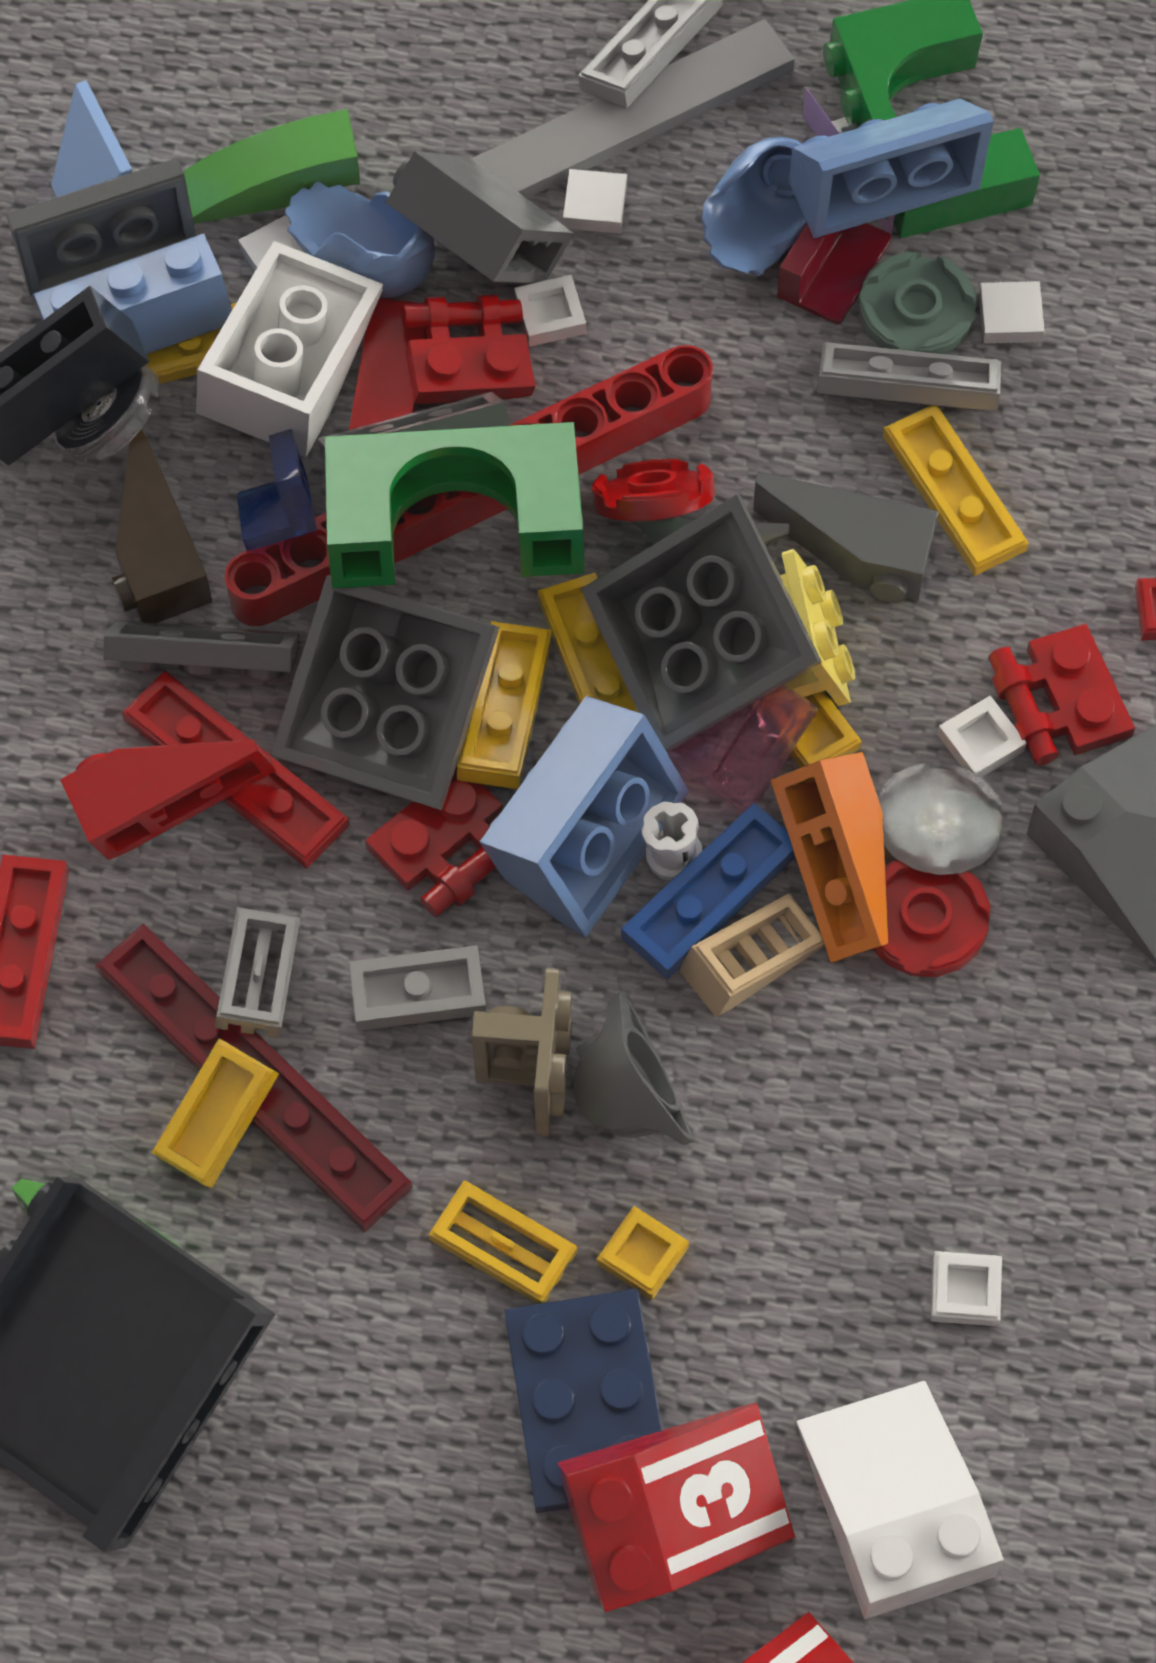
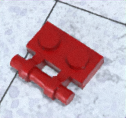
[401,294,536,404]
[988,623,1135,766]
[365,765,503,917]

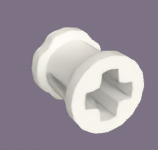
[642,802,703,881]

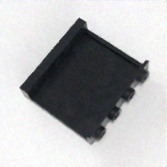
[0,1177,275,1552]

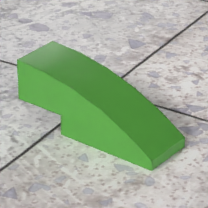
[183,109,361,223]

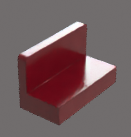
[777,223,892,324]

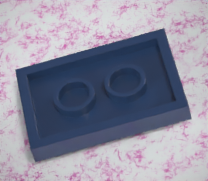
[504,1288,662,1513]

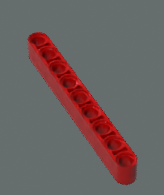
[224,345,713,626]

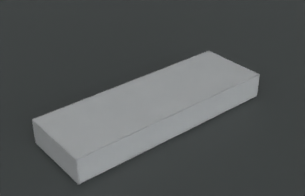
[578,0,723,108]
[817,342,1001,412]

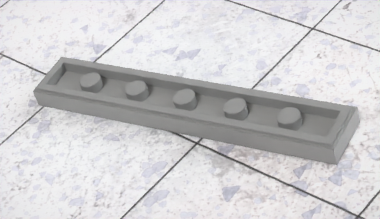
[472,19,795,198]

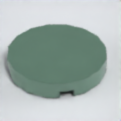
[859,252,976,354]

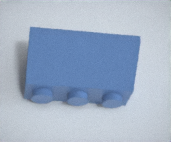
[789,99,994,238]
[32,234,232,354]
[480,696,689,938]

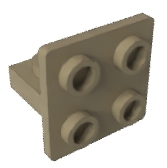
[472,968,572,1136]

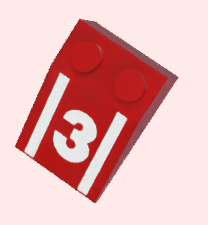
[557,1402,795,1612]

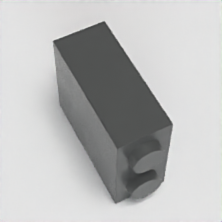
[386,151,574,283]

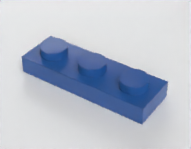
[621,802,796,980]

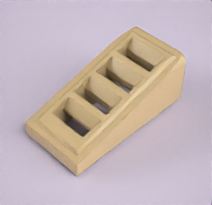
[680,893,825,1017]

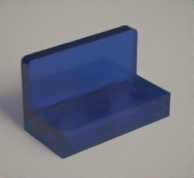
[237,429,318,551]

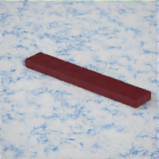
[95,923,413,1233]

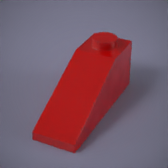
[60,739,276,860]

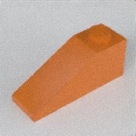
[771,752,888,963]

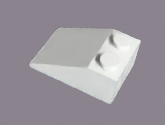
[196,240,383,457]
[796,1381,1004,1619]

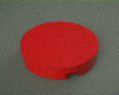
[591,458,715,521]
[872,858,990,977]

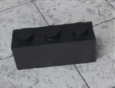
[0,285,149,466]

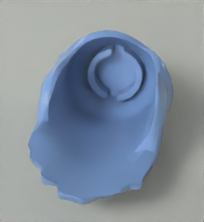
[701,137,807,276]
[285,182,436,299]

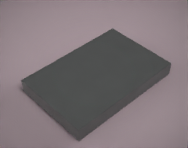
[6,158,196,296]

